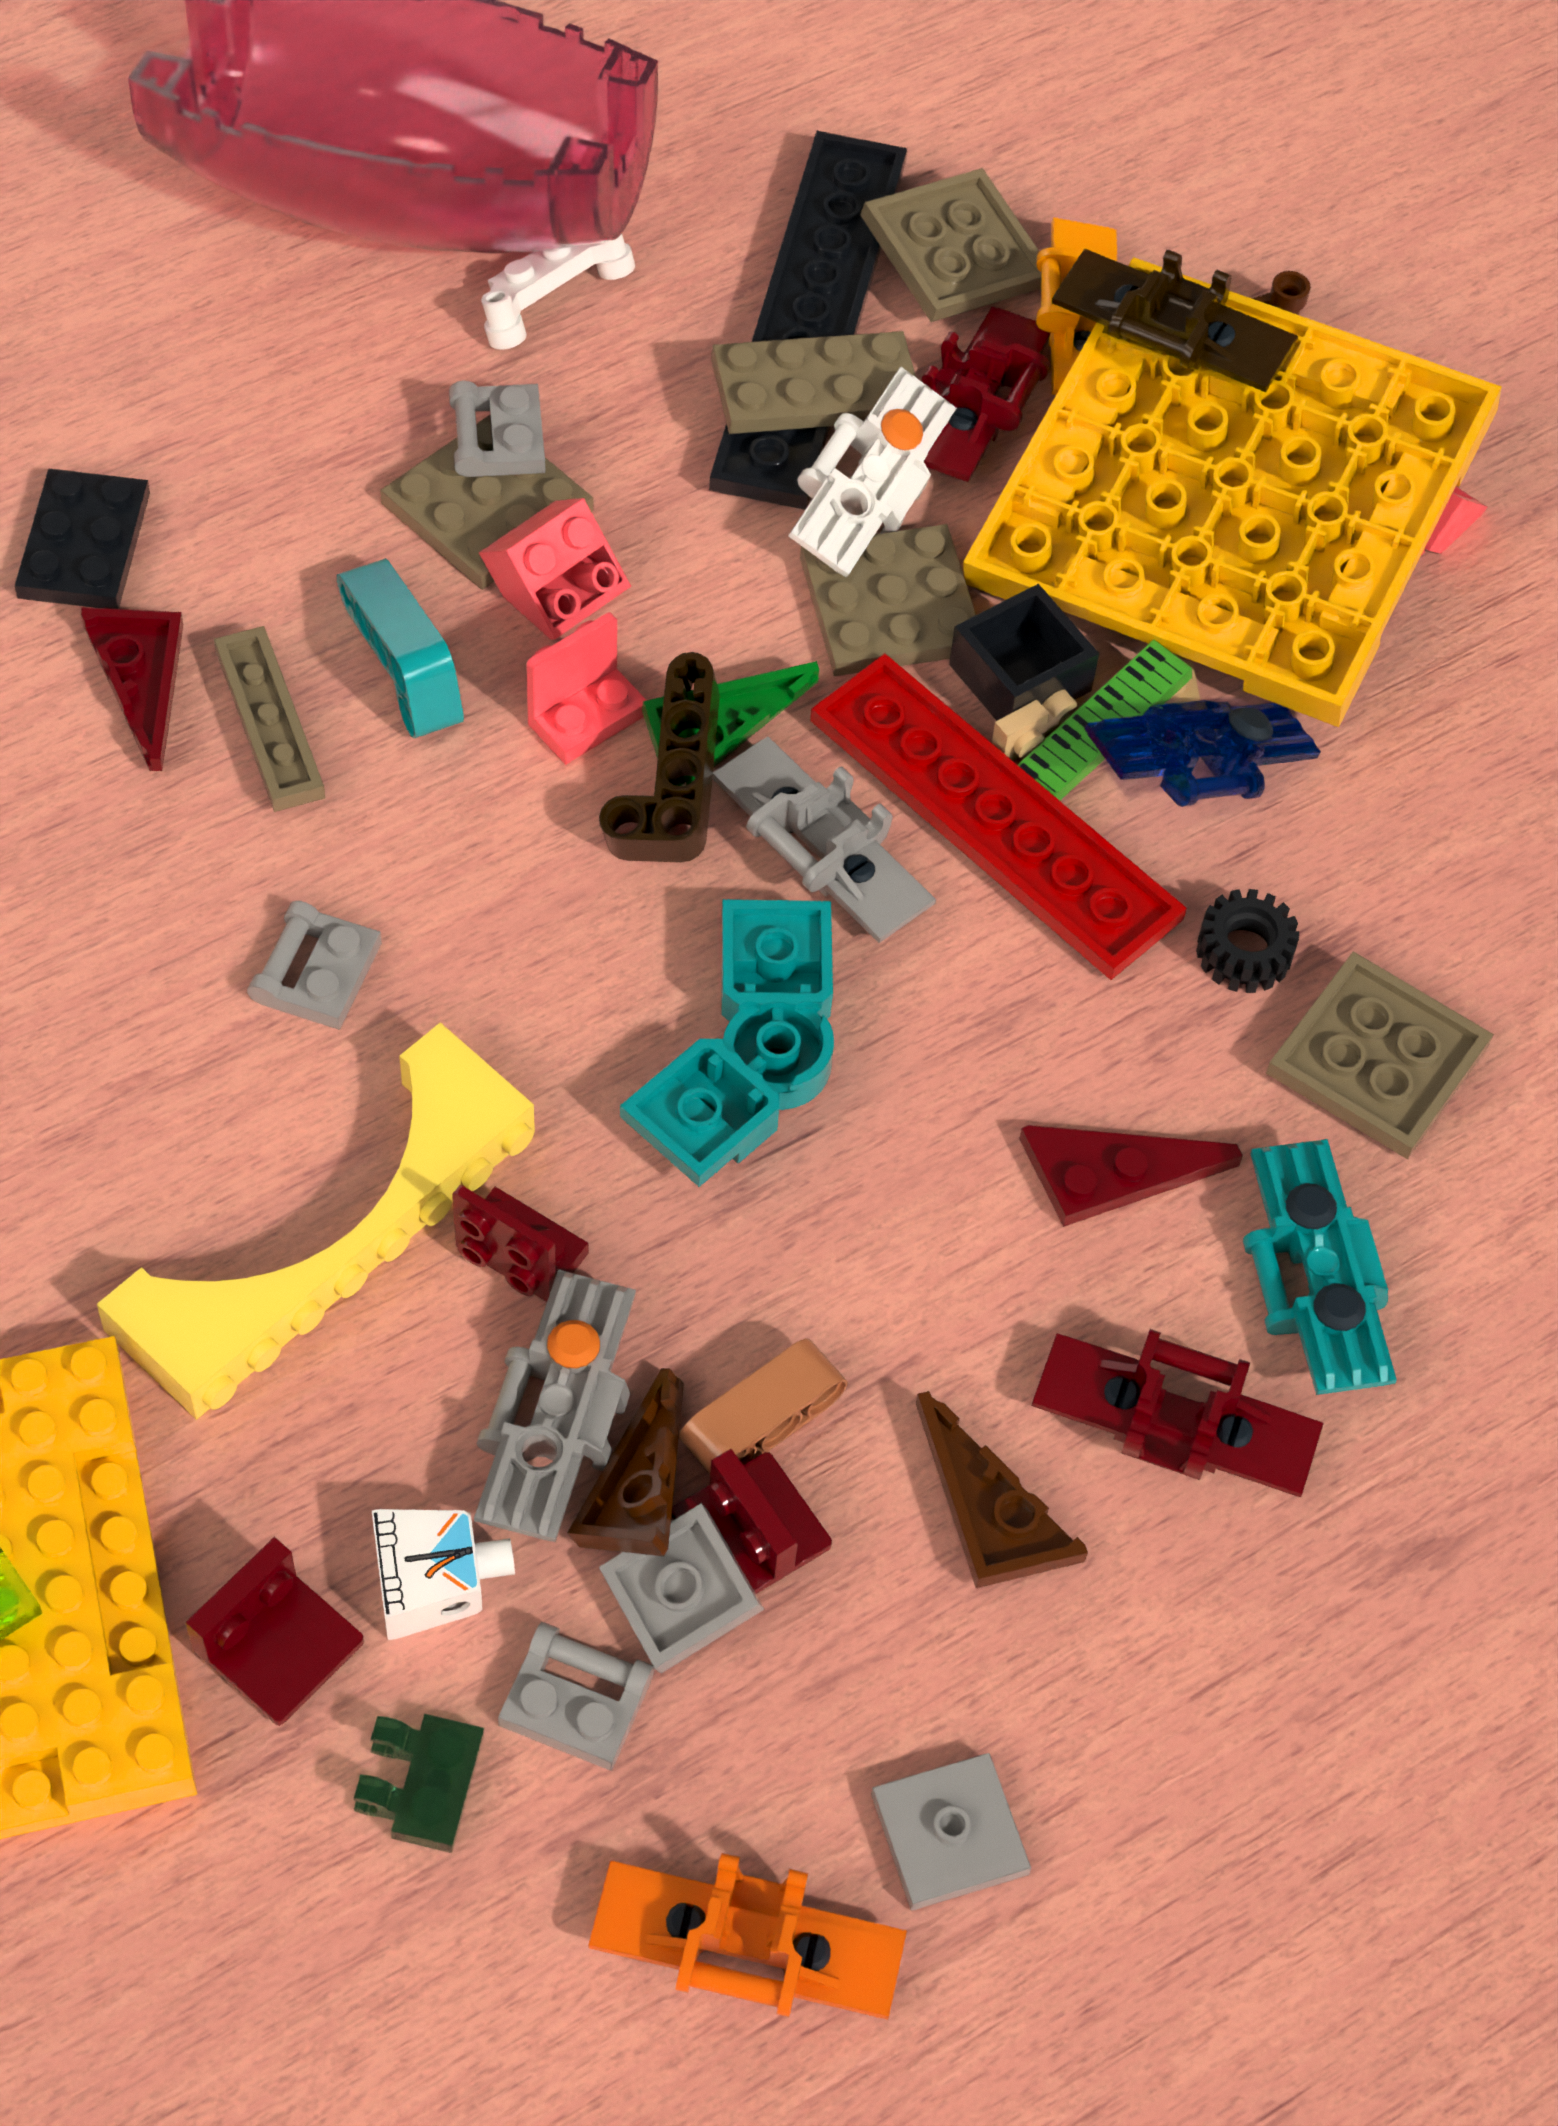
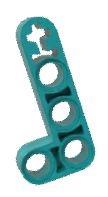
[336,558,464,739]

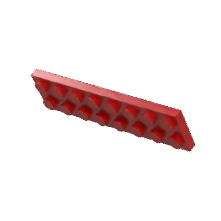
[810,653,1187,980]

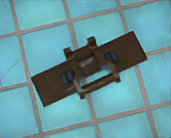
[1052,249,1298,392]

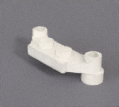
[481,220,635,349]

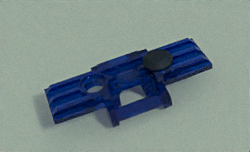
[1084,700,1321,807]

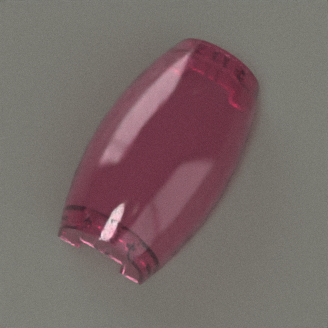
[128,0,658,254]

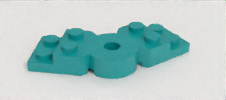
[620,899,834,1187]

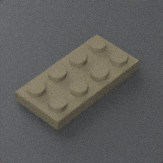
[711,331,916,434]

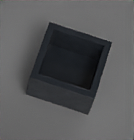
[949,583,1099,721]

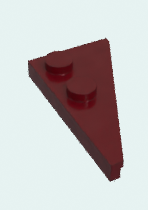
[81,607,184,771]
[1019,1125,1243,1227]

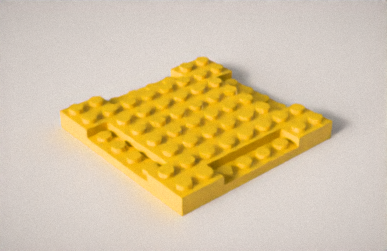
[963,257,1502,728]
[0,1336,198,1839]

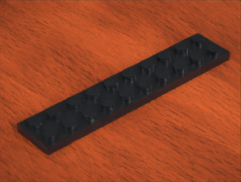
[709,131,908,510]

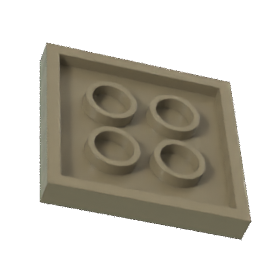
[860,168,1041,322]
[380,415,593,590]
[800,524,976,676]
[1266,951,1494,1159]

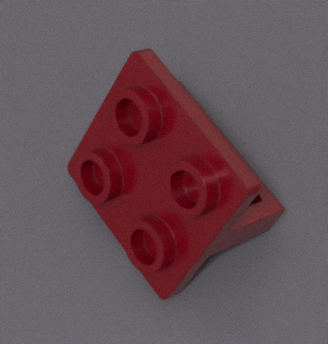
[671,1449,832,1594]

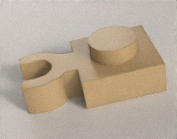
[992,689,1077,761]

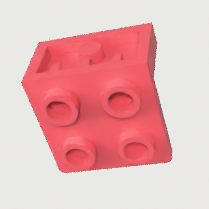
[526,612,646,765]

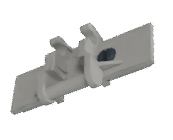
[712,737,936,943]

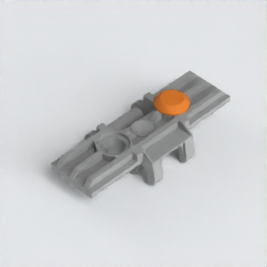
[474,1270,636,1542]

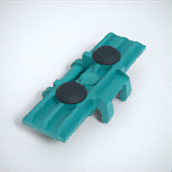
[1243,1139,1397,1395]

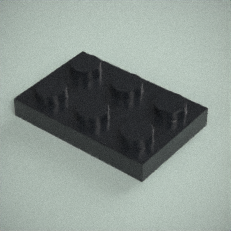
[15,468,150,609]

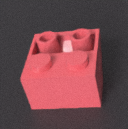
[479,498,631,640]

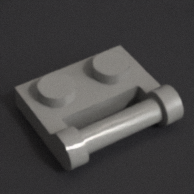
[449,381,545,477]
[247,901,382,1030]
[498,1622,655,1771]

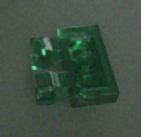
[353,1714,485,1853]

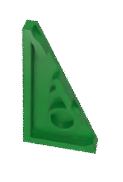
[642,661,820,786]

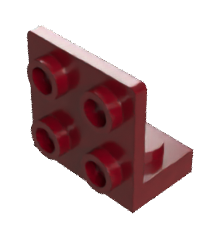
[452,1185,589,1302]
[185,1537,364,1726]

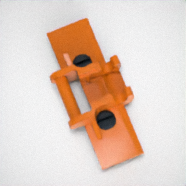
[588,1853,907,2020]

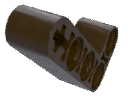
[599,652,720,862]

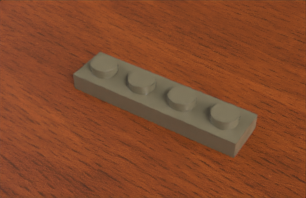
[214,626,325,812]

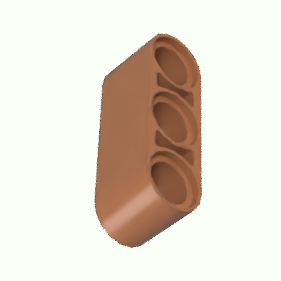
[679,1338,848,1474]

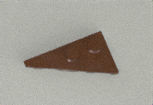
[567,1368,684,1556]
[916,1391,1088,1588]

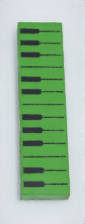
[1018,640,1192,800]

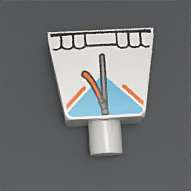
[372,1509,515,1640]

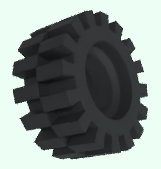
[1196,889,1299,993]

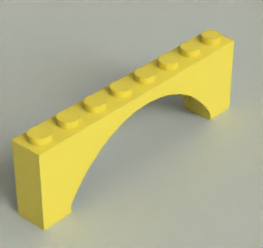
[97,1022,535,1420]

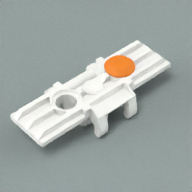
[788,367,956,577]

